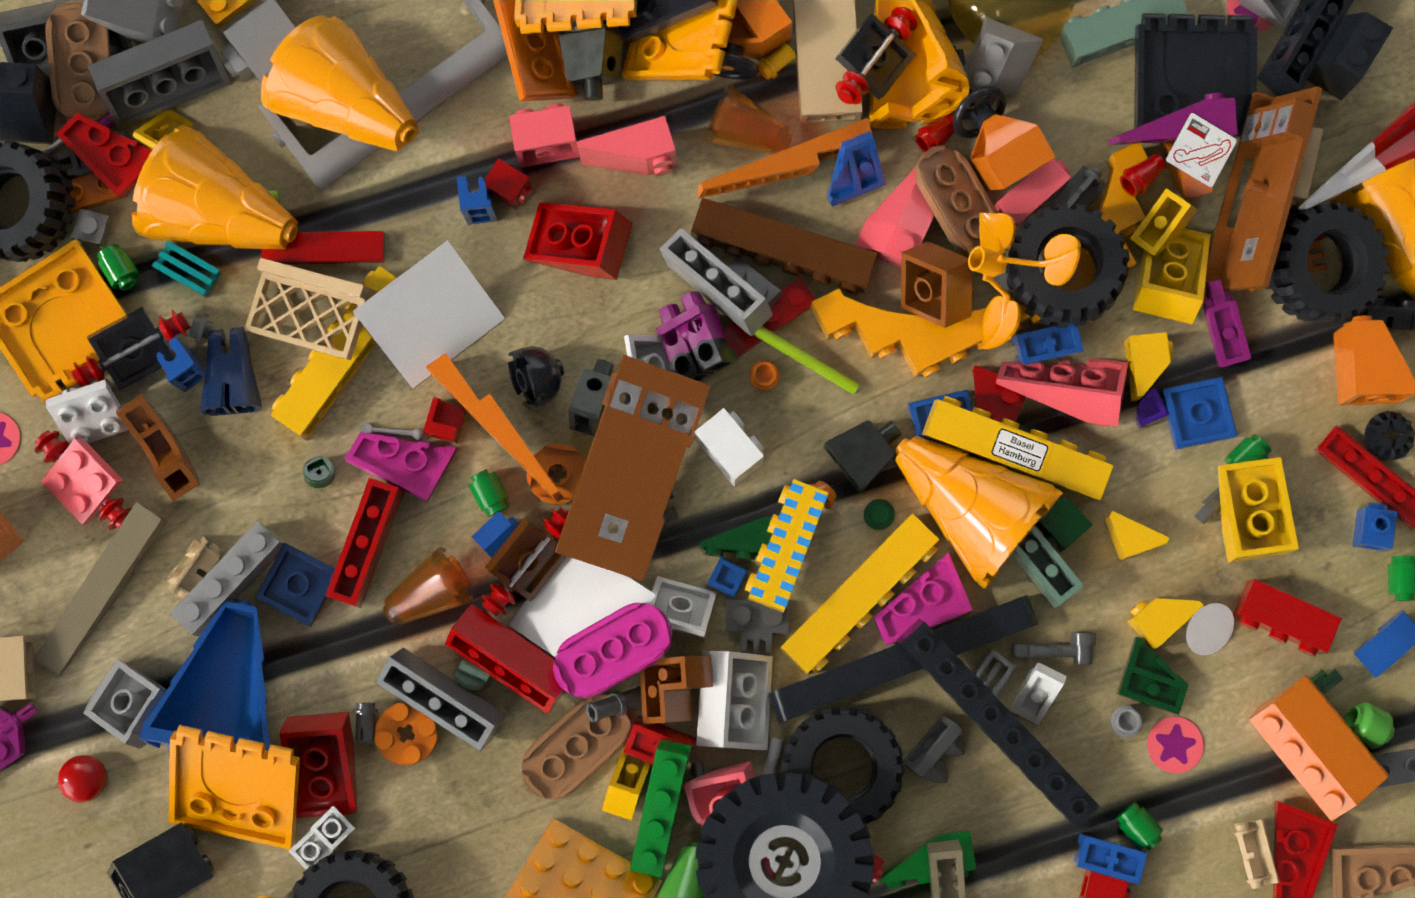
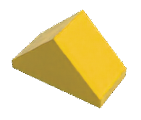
[133,109,194,150]
[1104,511,1169,560]

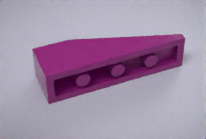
[1109,93,1237,145]

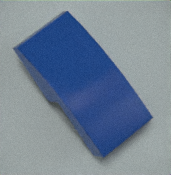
[1354,610,1415,678]

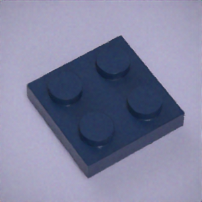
[255,543,335,627]

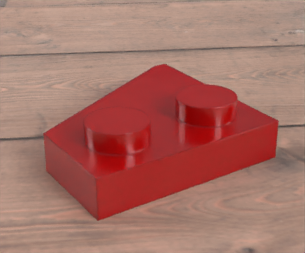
[972,365,1026,423]

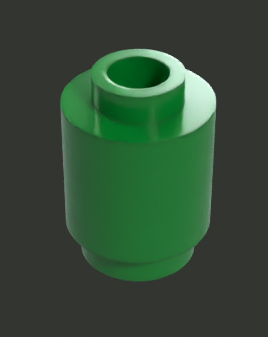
[97,244,140,291]
[1225,434,1272,464]
[468,469,510,517]
[1388,556,1415,602]
[1116,802,1163,851]

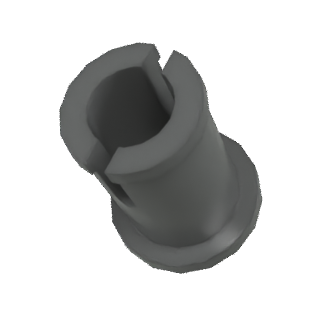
[353,702,378,742]

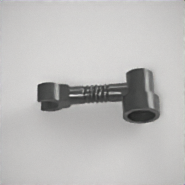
[1012,632,1096,665]

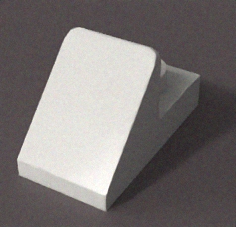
[1010,662,1067,725]

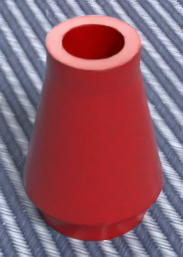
[914,114,955,153]
[1120,154,1166,196]

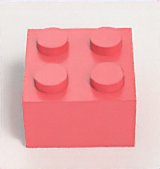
[509,103,580,168]

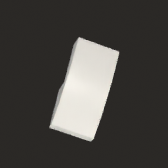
[288,806,356,869]

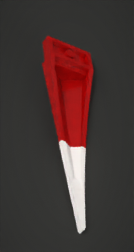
[1299,102,1415,210]

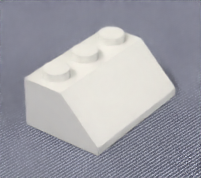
[696,651,773,750]

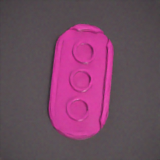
[553,602,672,698]

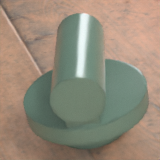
[455,658,490,691]

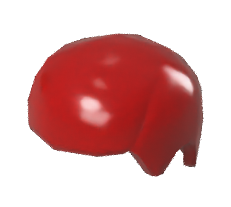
[57,755,107,803]

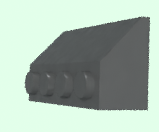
[0,0,132,75]
[88,20,231,129]

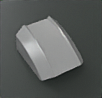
[83,659,167,749]

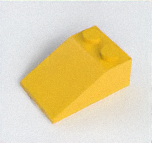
[1132,228,1211,324]
[1218,457,1299,563]

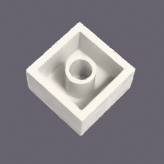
[695,408,764,488]

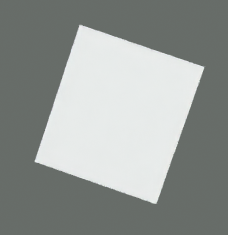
[352,240,505,388]
[509,557,656,657]

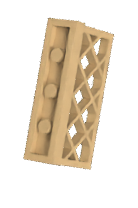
[244,258,378,361]

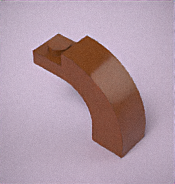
[116,393,200,501]

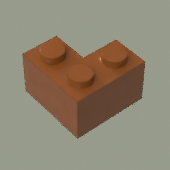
[640,655,713,724]

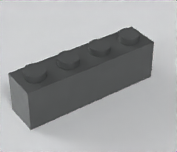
[375,648,507,751]

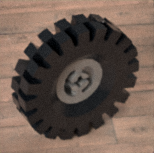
[695,771,875,898]

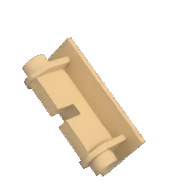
[167,536,222,599]
[1234,819,1280,889]

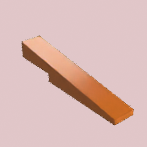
[696,118,873,199]
[426,353,563,502]

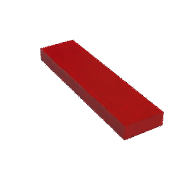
[261,231,385,264]
[1314,425,1415,530]

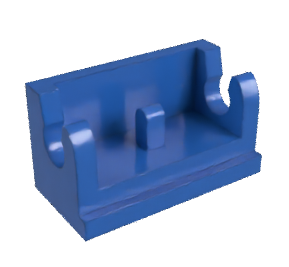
[456,176,498,225]
[1011,323,1083,365]
[157,337,206,392]
[1074,833,1148,885]

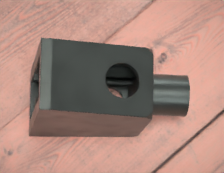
[559,25,624,101]
[568,359,614,437]
[824,420,902,493]

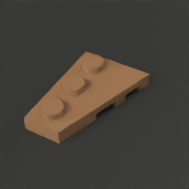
[1331,844,1415,898]

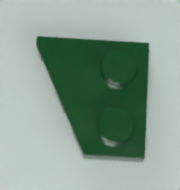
[1117,637,1188,715]

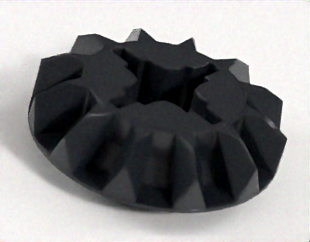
[1364,411,1415,460]

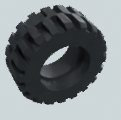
[0,141,75,262]
[1006,203,1130,328]
[1266,203,1389,323]
[782,707,905,824]
[292,850,414,898]

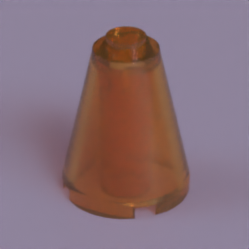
[705,85,793,154]
[383,547,473,625]

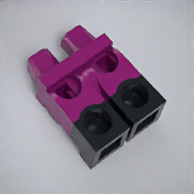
[656,291,739,381]

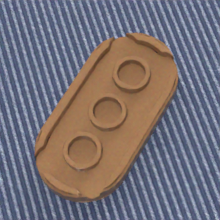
[45,1,111,122]
[915,145,998,258]
[522,694,631,800]

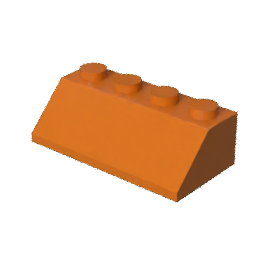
[1249,674,1389,821]

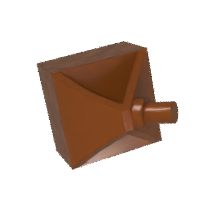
[901,241,975,328]

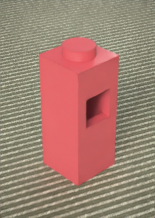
[994,159,1071,230]

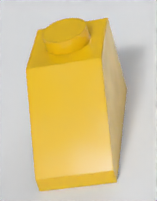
[1130,188,1198,257]
[1124,332,1174,401]
[1127,598,1204,649]
[602,742,651,820]

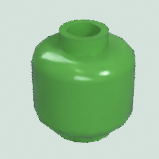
[1344,702,1394,749]

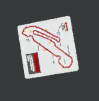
[1166,113,1237,187]

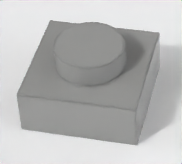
[220,44,254,82]
[71,208,112,247]

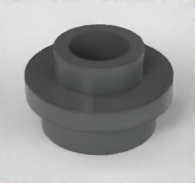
[189,313,213,343]

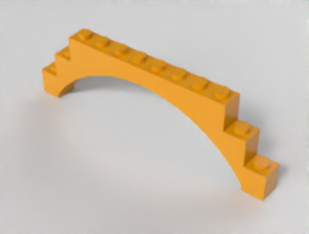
[811,144,1148,378]

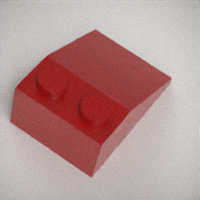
[523,202,633,280]
[279,712,358,818]

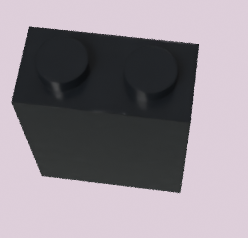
[1307,12,1393,101]
[0,62,56,145]
[106,822,214,898]

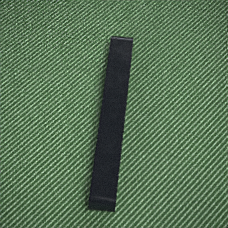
[768,595,1039,723]

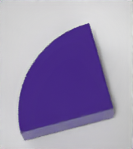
[1136,387,1169,428]

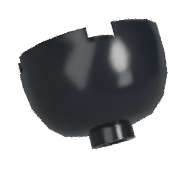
[508,346,564,410]

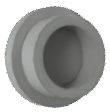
[1110,706,1142,737]

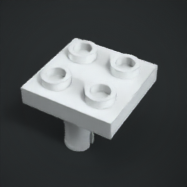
[46,378,128,445]

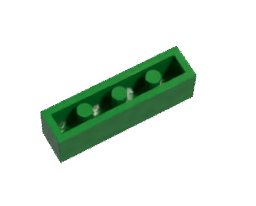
[630,739,692,878]

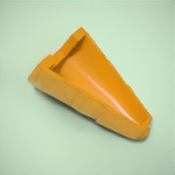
[869,0,969,129]
[261,15,419,152]
[132,126,299,249]
[1329,158,1415,299]
[894,436,1063,589]

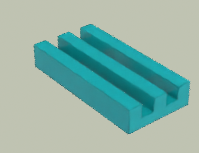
[152,240,221,298]

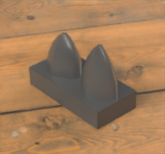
[903,715,964,783]

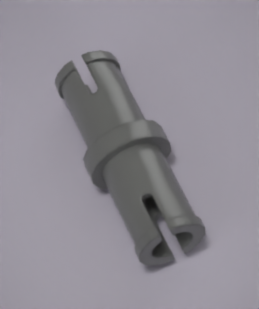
[586,686,642,723]

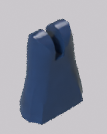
[200,327,262,416]

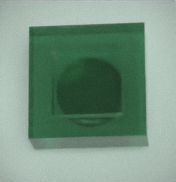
[1309,668,1343,695]

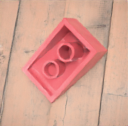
[576,116,677,176]

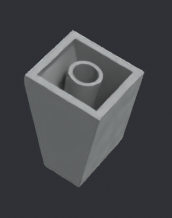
[222,0,295,84]

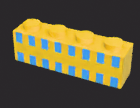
[745,479,829,613]

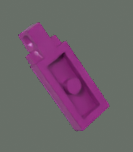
[1203,280,1252,367]

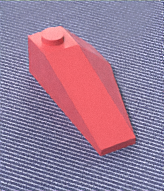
[855,168,935,269]
[996,358,1129,427]
[683,761,776,880]

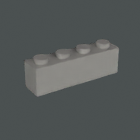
[660,228,773,336]
[169,521,284,636]

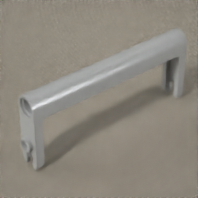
[258,0,508,190]

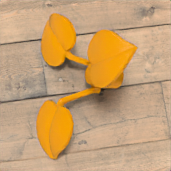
[968,213,1081,350]

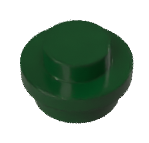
[864,499,895,530]

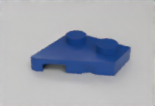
[827,131,886,207]

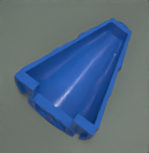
[140,599,270,753]

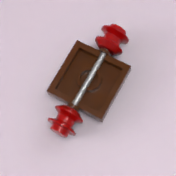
[481,507,568,616]

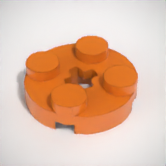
[527,443,586,506]
[374,702,439,765]

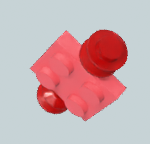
[34,431,132,530]

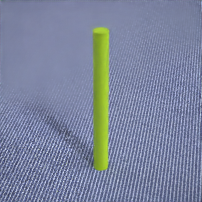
[753,326,860,395]

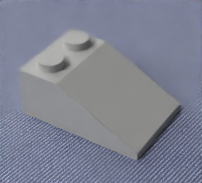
[81,0,184,44]

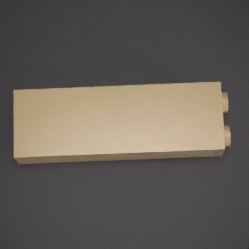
[792,0,862,124]

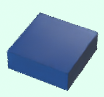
[707,557,748,599]

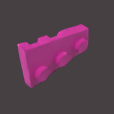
[345,432,457,503]
[873,552,973,646]

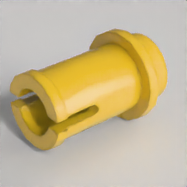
[757,43,796,80]

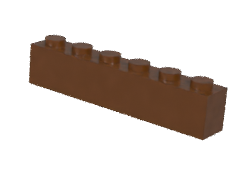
[691,198,877,295]

